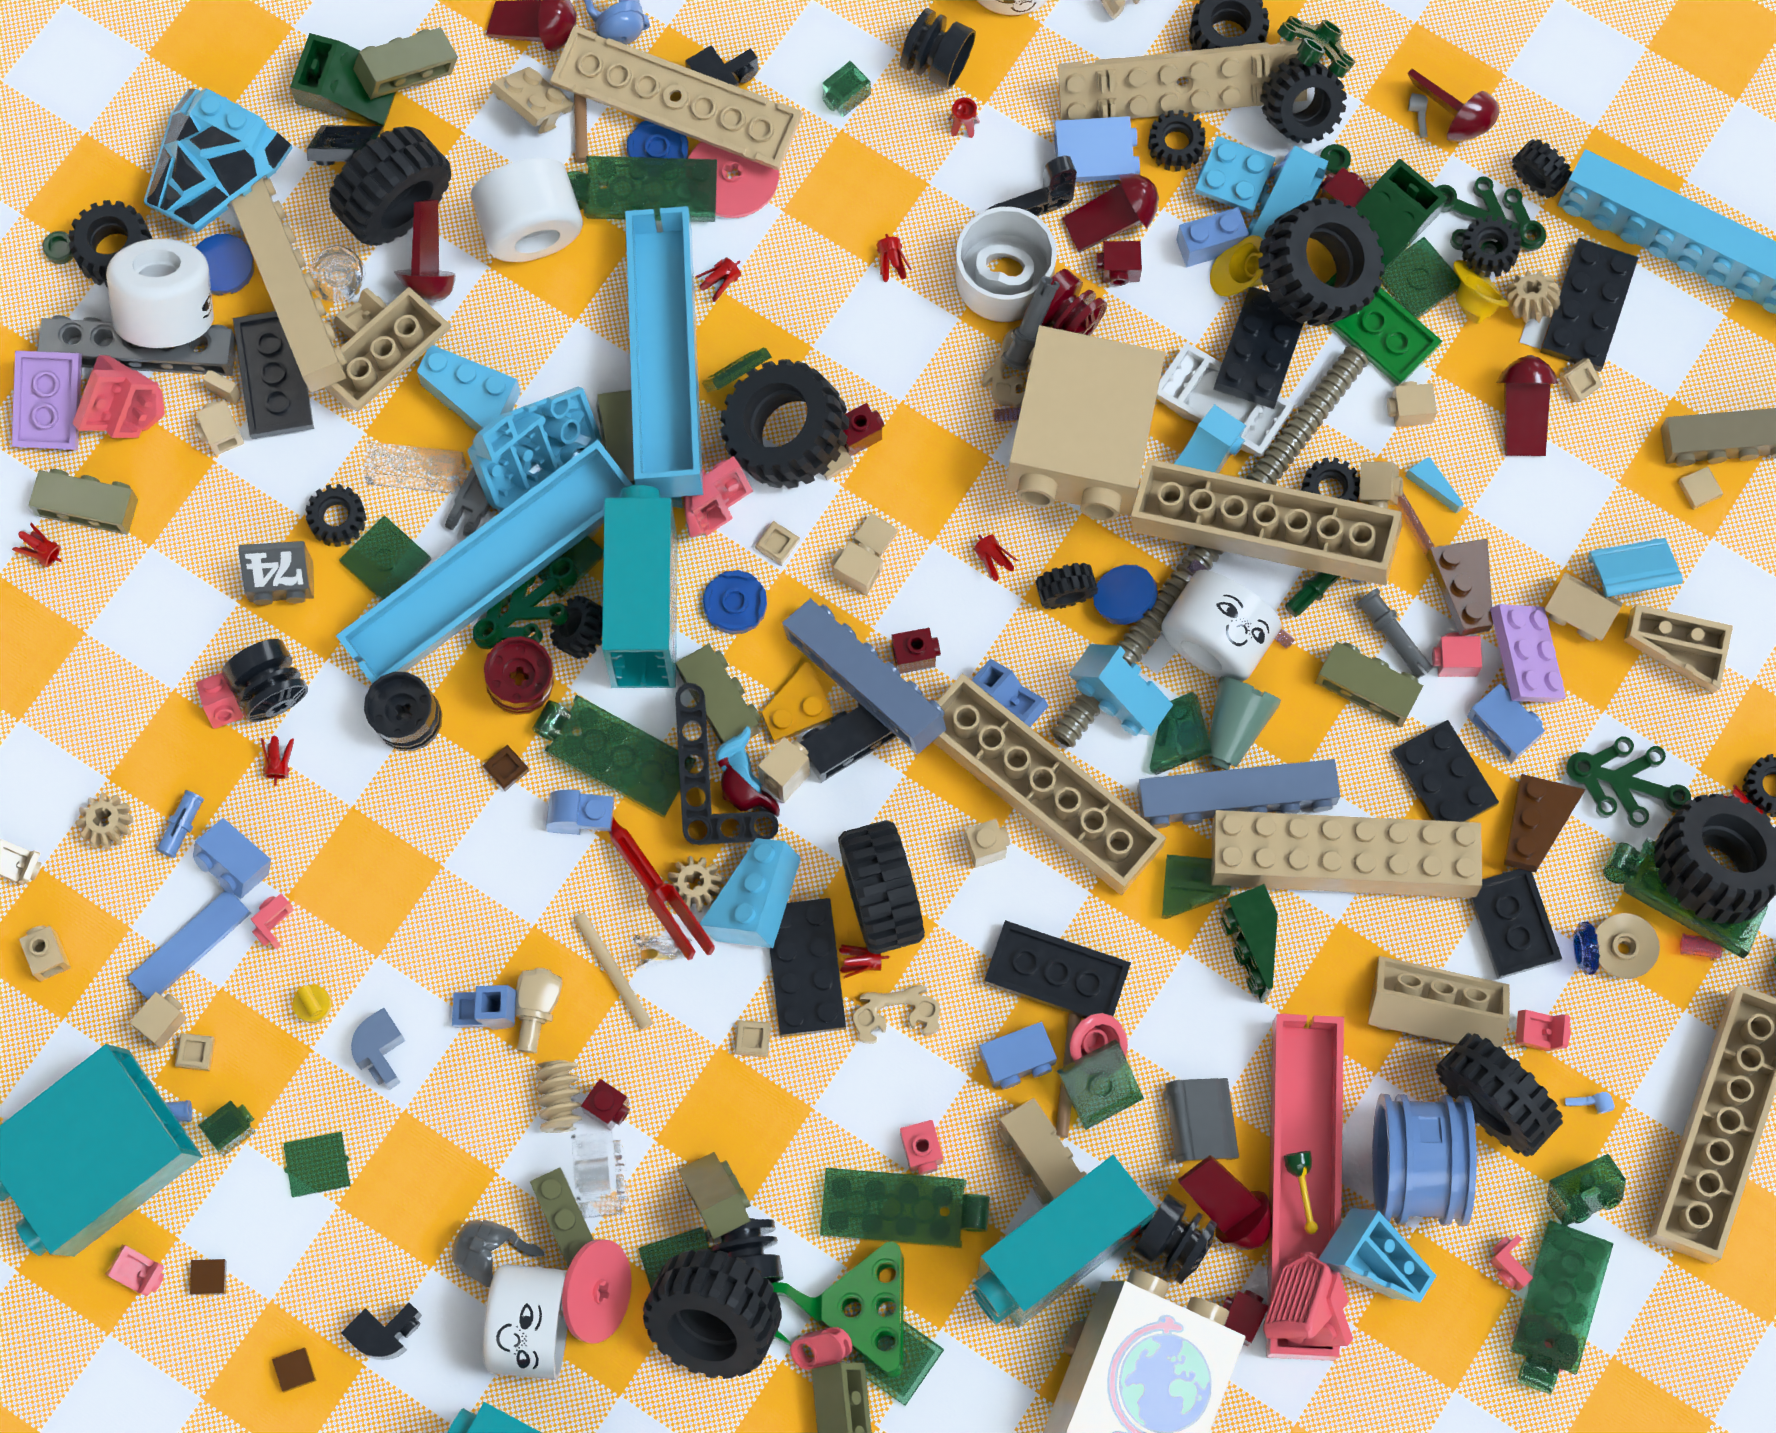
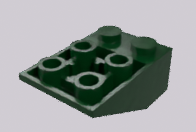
[290,33,397,127]
[1355,158,1448,271]
[1219,884,1278,1004]

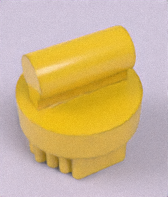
[293,984,332,1023]

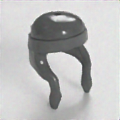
[451,1219,545,1288]

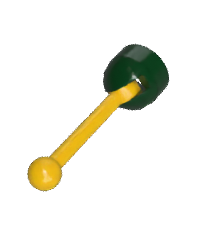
[1284,1151,1318,1234]

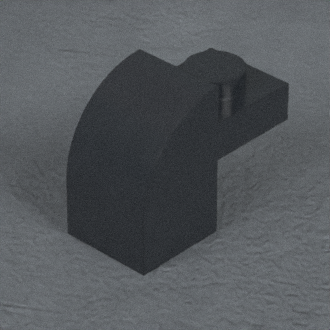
[685,45,759,87]
[341,1302,423,1361]

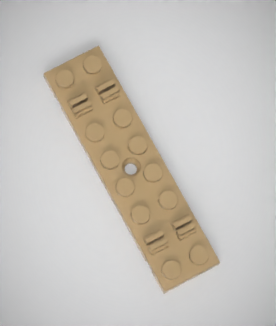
[550,25,803,171]
[1058,39,1307,120]

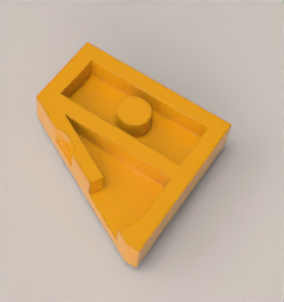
[761,661,834,744]

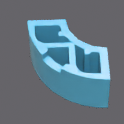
[1174,404,1247,473]

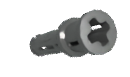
[1001,276,1060,371]
[1355,588,1434,679]

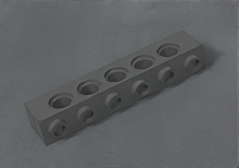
[37,315,236,376]

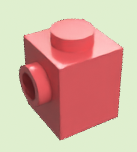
[1432,632,1482,677]
[900,1119,943,1175]

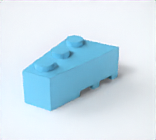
[1247,145,1328,240]
[417,345,521,432]
[1068,644,1173,736]
[700,838,801,948]
[1318,1208,1437,1303]

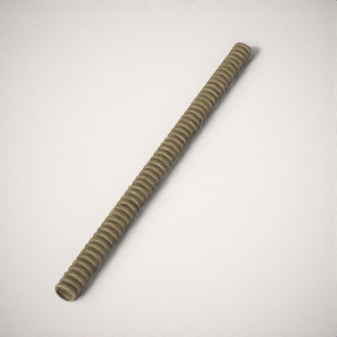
[1051,346,1369,748]

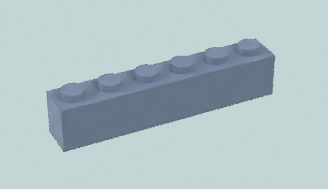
[782,598,946,755]
[1137,759,1341,829]

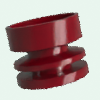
[1024,268,1108,336]
[484,636,554,715]

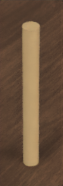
[574,912,653,1030]

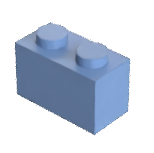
[1176,207,1249,268]
[1467,683,1545,764]
[193,818,271,899]
[979,1022,1057,1090]

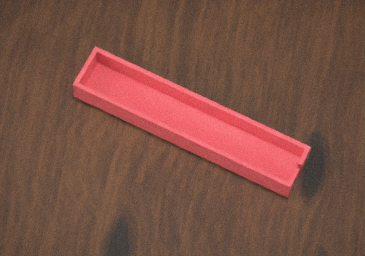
[1266,1014,1344,1361]

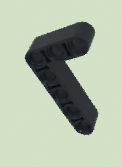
[675,683,779,845]

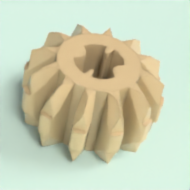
[1506,269,1560,324]
[76,793,134,850]
[668,856,723,913]

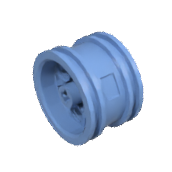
[1372,1093,1477,1226]

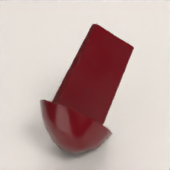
[486,0,577,52]
[1407,68,1500,142]
[1063,173,1159,253]
[394,199,456,302]
[1496,355,1559,456]
[1178,1155,1272,1250]

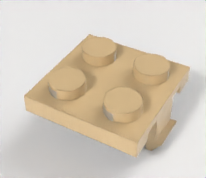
[489,67,574,134]

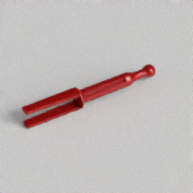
[608,817,715,961]

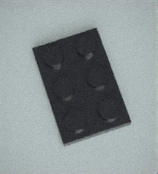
[307,125,384,166]
[1391,720,1499,822]
[1469,869,1563,980]

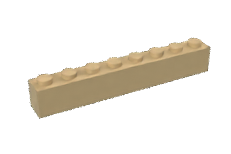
[231,177,347,393]

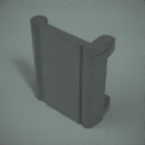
[1163,1078,1239,1164]

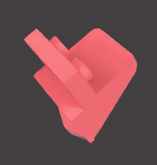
[72,355,165,438]
[683,456,753,538]
[1263,1254,1353,1346]

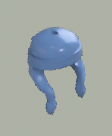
[583,0,650,45]

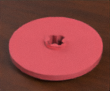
[686,142,779,218]
[562,1239,632,1343]

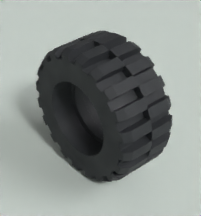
[329,126,451,246]
[1258,198,1385,326]
[720,359,849,489]
[1654,794,1776,924]
[838,820,925,954]
[643,1249,782,1379]

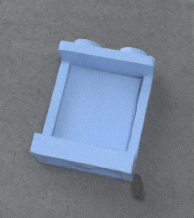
[1054,116,1140,182]

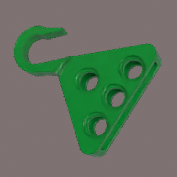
[771,1241,904,1378]

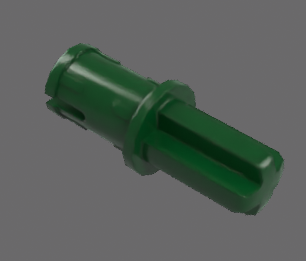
[1285,572,1341,617]

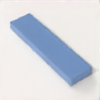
[127,891,252,1000]

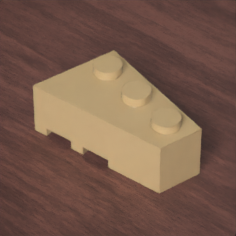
[1624,604,1733,693]
[997,1098,1087,1205]

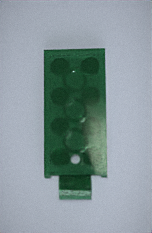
[567,156,717,222]
[532,694,696,818]
[1603,837,1769,959]
[820,1168,990,1248]
[1509,1220,1614,1395]

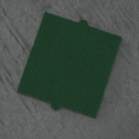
[283,1131,351,1198]

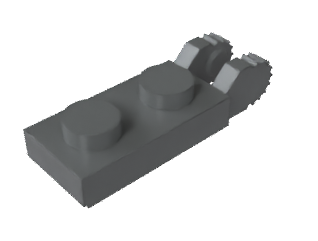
[445,467,491,537]

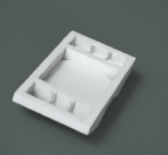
[1156,342,1295,457]

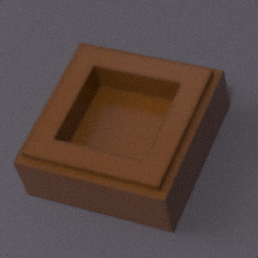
[483,744,530,792]
[190,1259,227,1296]
[272,1347,317,1393]

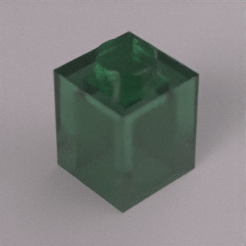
[822,60,871,117]
[198,1100,256,1157]

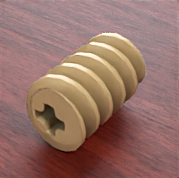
[536,1060,582,1133]

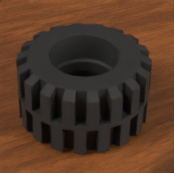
[1189,0,1269,51]
[1260,57,1347,144]
[68,200,153,288]

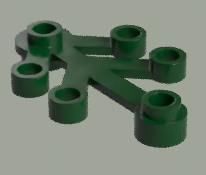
[1277,16,1355,78]
[1436,176,1547,255]
[473,557,578,649]
[1566,736,1691,828]

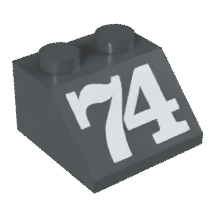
[238,541,314,605]

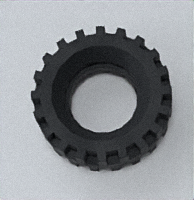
[1435,1033,1563,1157]

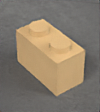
[1544,572,1623,642]
[758,737,810,803]

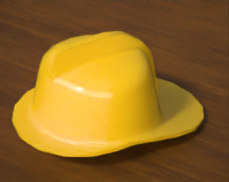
[1210,235,1264,297]
[1453,260,1509,324]

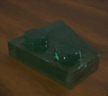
[1149,691,1212,775]
[1161,854,1231,919]

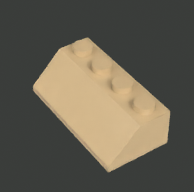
[324,287,452,412]
[1368,956,1510,1048]

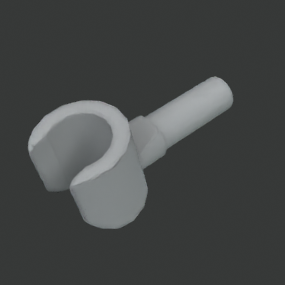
[1408,93,1428,138]

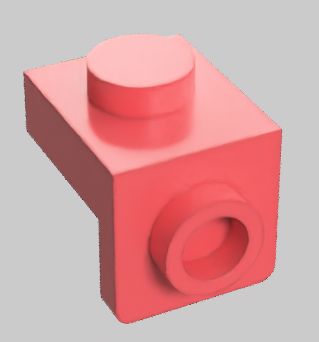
[196,673,243,728]
[250,893,294,949]
[1515,1009,1571,1052]
[1489,1235,1533,1291]
[105,1244,164,1296]

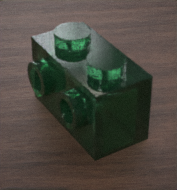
[1546,1153,1626,1227]

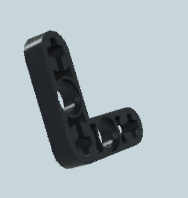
[985,155,1077,216]

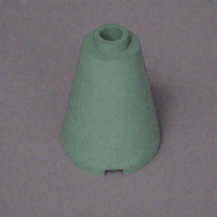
[1206,676,1281,770]

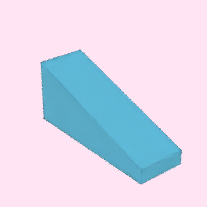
[1405,457,1464,513]

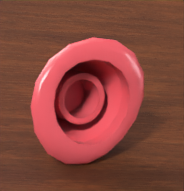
[1070,1013,1128,1076]

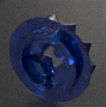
[1573,921,1600,975]

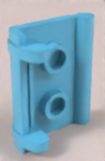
[1588,538,1683,597]

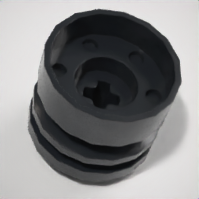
[900,8,976,90]
[222,638,308,722]
[364,672,443,751]
[1132,1193,1218,1285]
[705,1218,784,1283]

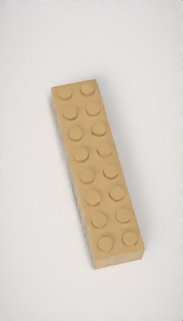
[1131,458,1402,586]
[933,673,1166,896]
[1211,810,1482,898]
[1648,984,1776,1265]

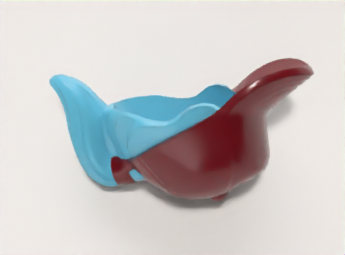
[715,726,780,817]

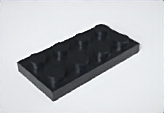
[1540,238,1639,372]
[1213,287,1304,409]
[233,311,315,440]
[770,898,846,1038]
[983,920,1131,1018]

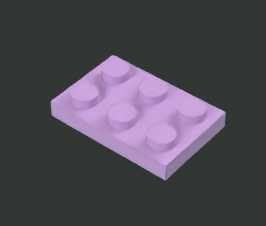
[12,351,82,450]
[1490,604,1566,702]

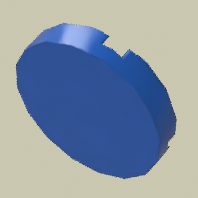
[626,120,689,179]
[195,234,254,295]
[1093,564,1158,625]
[703,570,767,635]

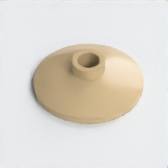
[1592,913,1660,979]

